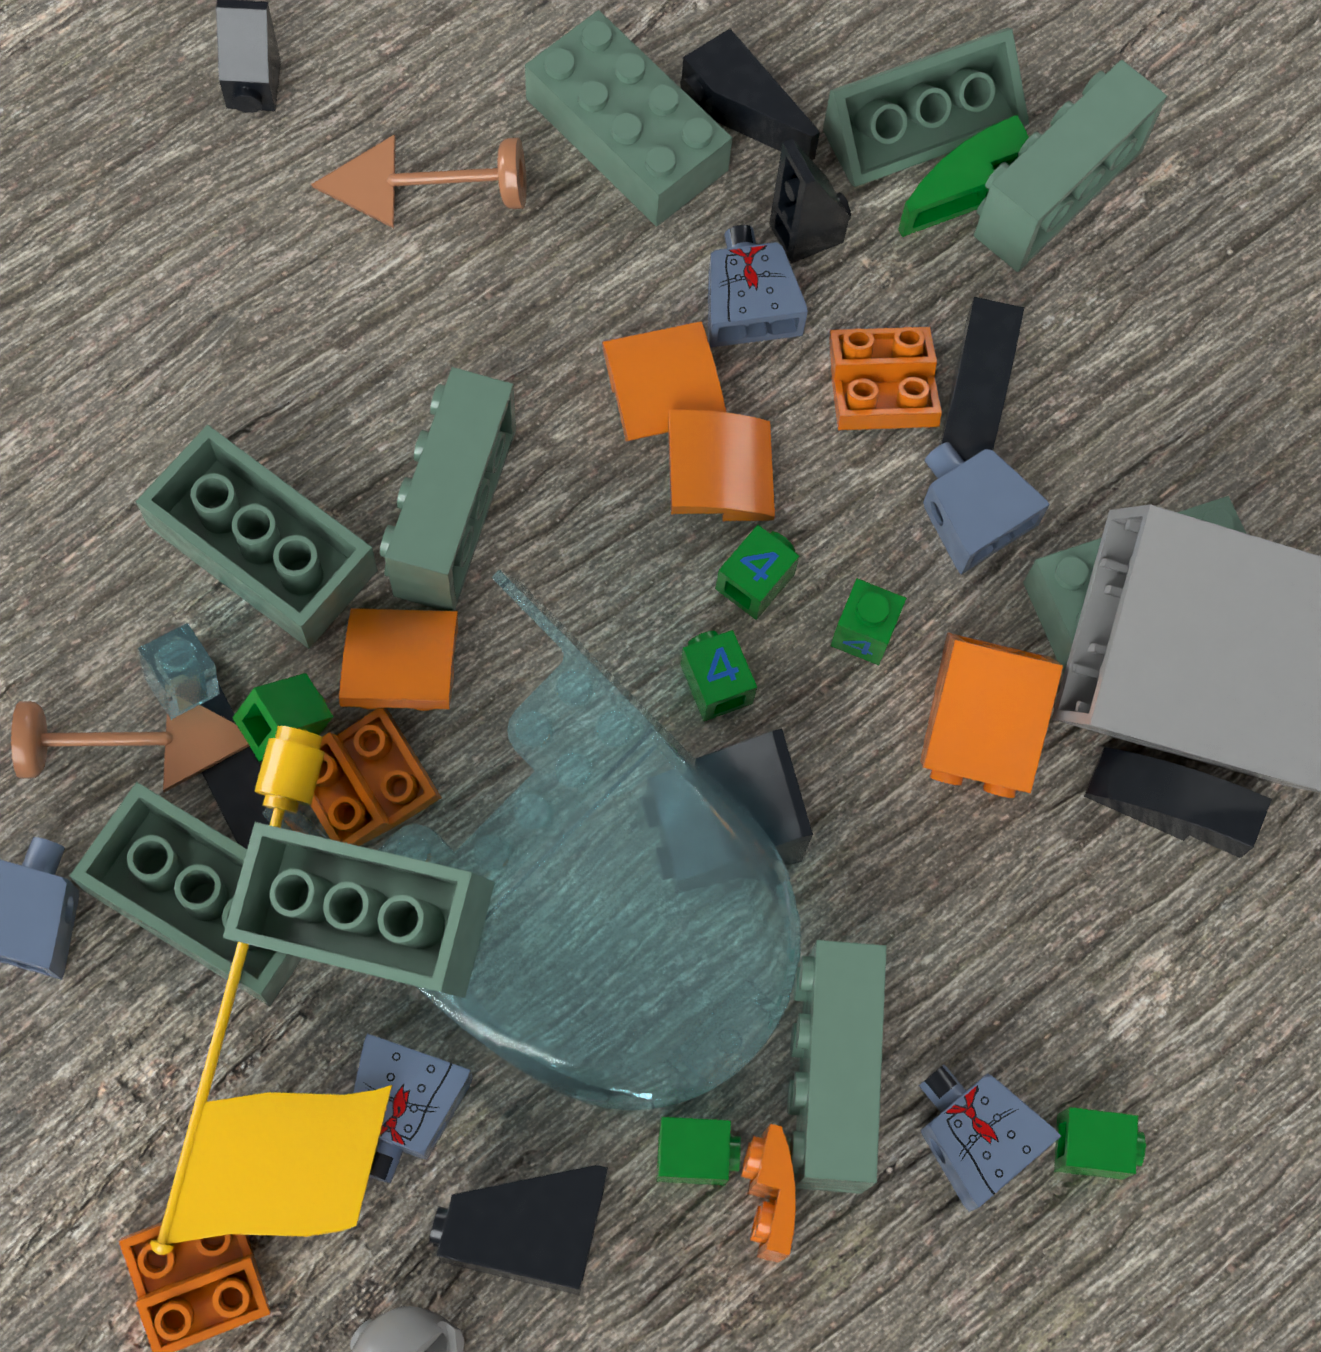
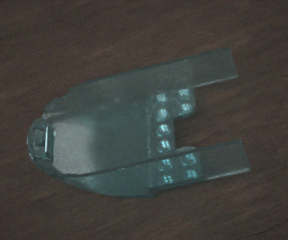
[262,569,801,1110]

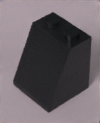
[641,728,813,893]
[429,1165,608,1296]

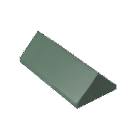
[823,27,1029,187]

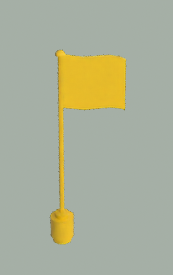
[151,726,392,1255]

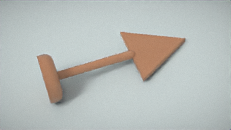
[311,135,527,228]
[11,688,249,793]

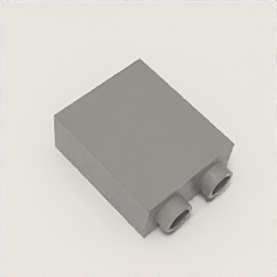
[1052,504,1321,793]

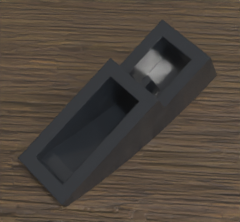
[940,297,1024,462]
[1084,747,1272,858]

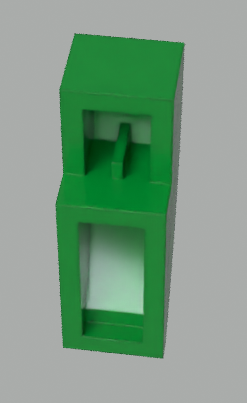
[898,115,1029,237]

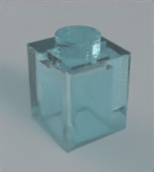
[138,623,220,720]

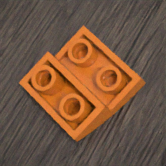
[602,321,726,442]
[829,327,942,430]
[668,409,775,521]
[339,608,458,711]
[311,708,442,846]
[741,1124,796,1263]
[119,1222,271,1352]

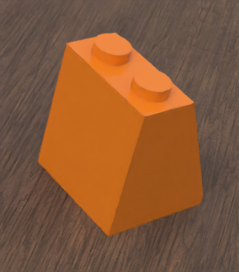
[920,632,1063,798]

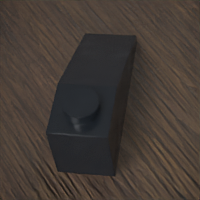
[680,28,820,160]
[769,139,851,264]

